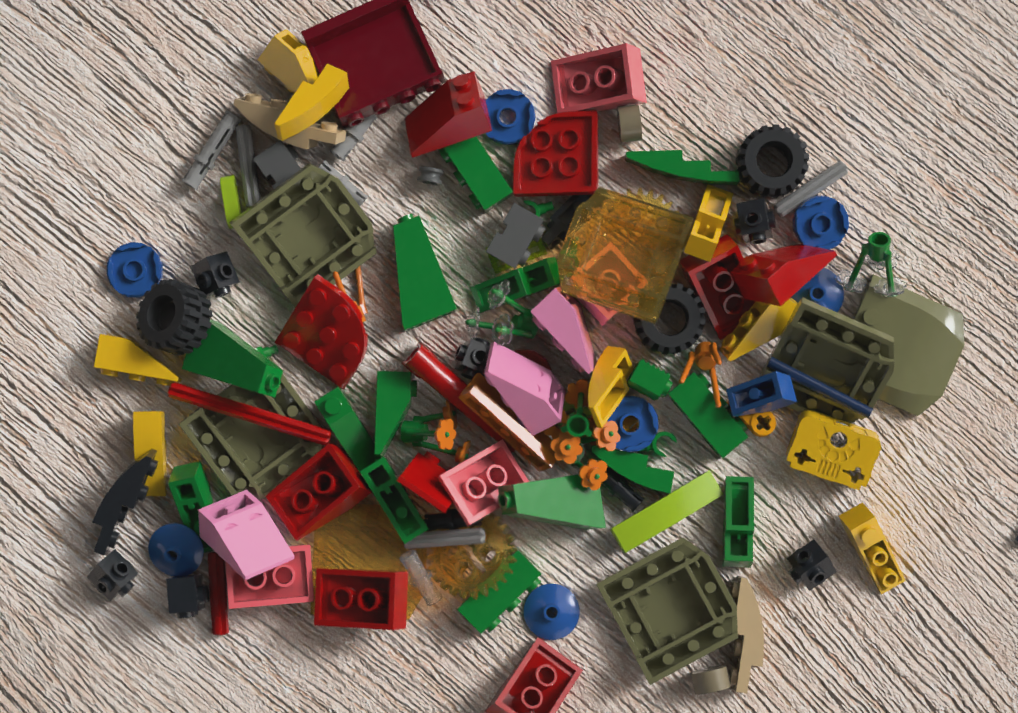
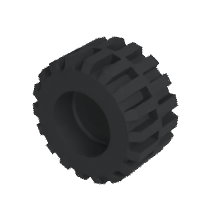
[736,124,809,198]
[136,279,213,355]
[633,282,706,355]

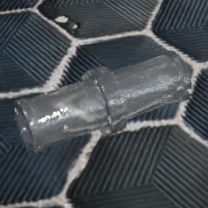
[399,549,443,606]

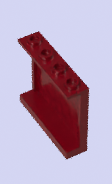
[301,0,446,127]

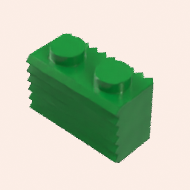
[627,359,673,401]

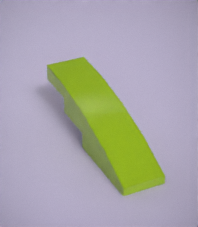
[610,470,724,553]

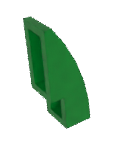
[470,257,564,313]
[591,446,674,494]
[723,476,754,568]

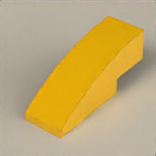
[274,64,349,141]
[684,184,734,262]
[588,346,634,428]
[133,411,167,496]

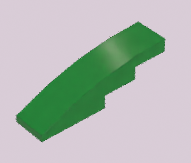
[625,150,740,185]

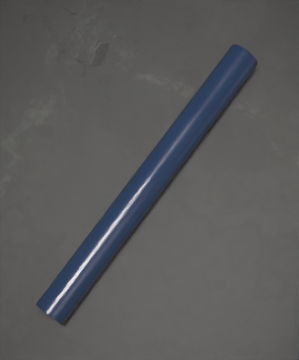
[767,357,873,418]

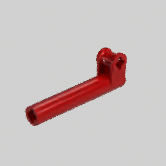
[401,342,515,453]

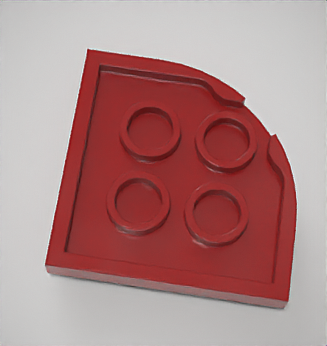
[513,110,598,197]
[275,274,368,390]

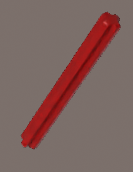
[168,382,331,445]

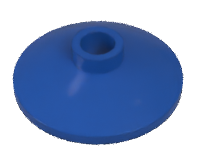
[791,268,844,312]
[148,523,204,577]
[524,583,580,640]

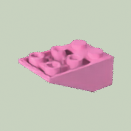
[530,285,597,374]
[485,342,566,436]
[198,490,294,580]

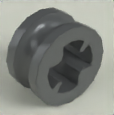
[417,166,444,185]

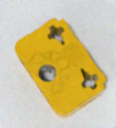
[786,410,881,490]

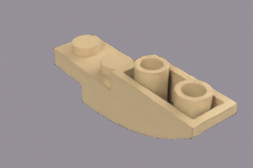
[234,93,347,150]
[730,576,764,694]

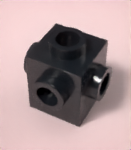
[734,198,776,245]
[190,251,240,298]
[454,338,490,380]
[786,539,837,591]
[87,549,138,601]

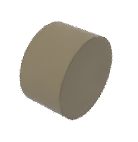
[617,104,642,143]
[690,665,731,695]

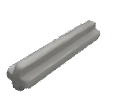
[235,125,260,207]
[774,161,848,217]
[403,528,486,549]

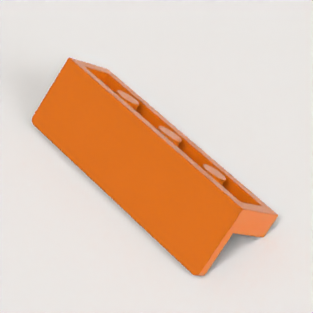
[458,373,557,472]

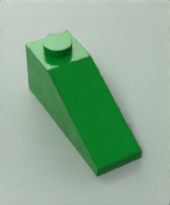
[375,371,417,460]
[314,387,378,474]
[360,457,429,544]
[168,461,214,553]

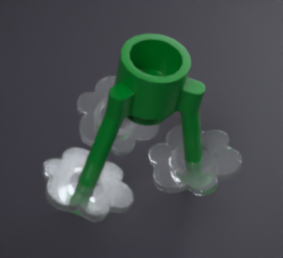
[835,232,907,297]
[465,280,539,346]

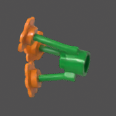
[401,400,471,464]

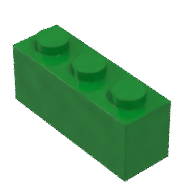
[438,136,513,213]
[667,372,749,459]
[457,549,541,634]

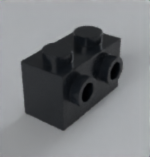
[166,574,209,618]

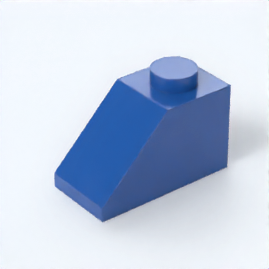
[726,371,797,417]

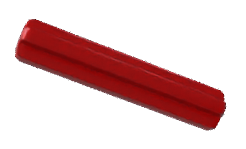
[208,552,229,635]

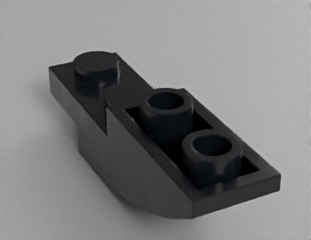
[92,449,159,555]

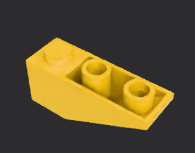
[258,29,320,94]
[719,298,797,362]
[94,334,182,386]
[838,502,905,595]

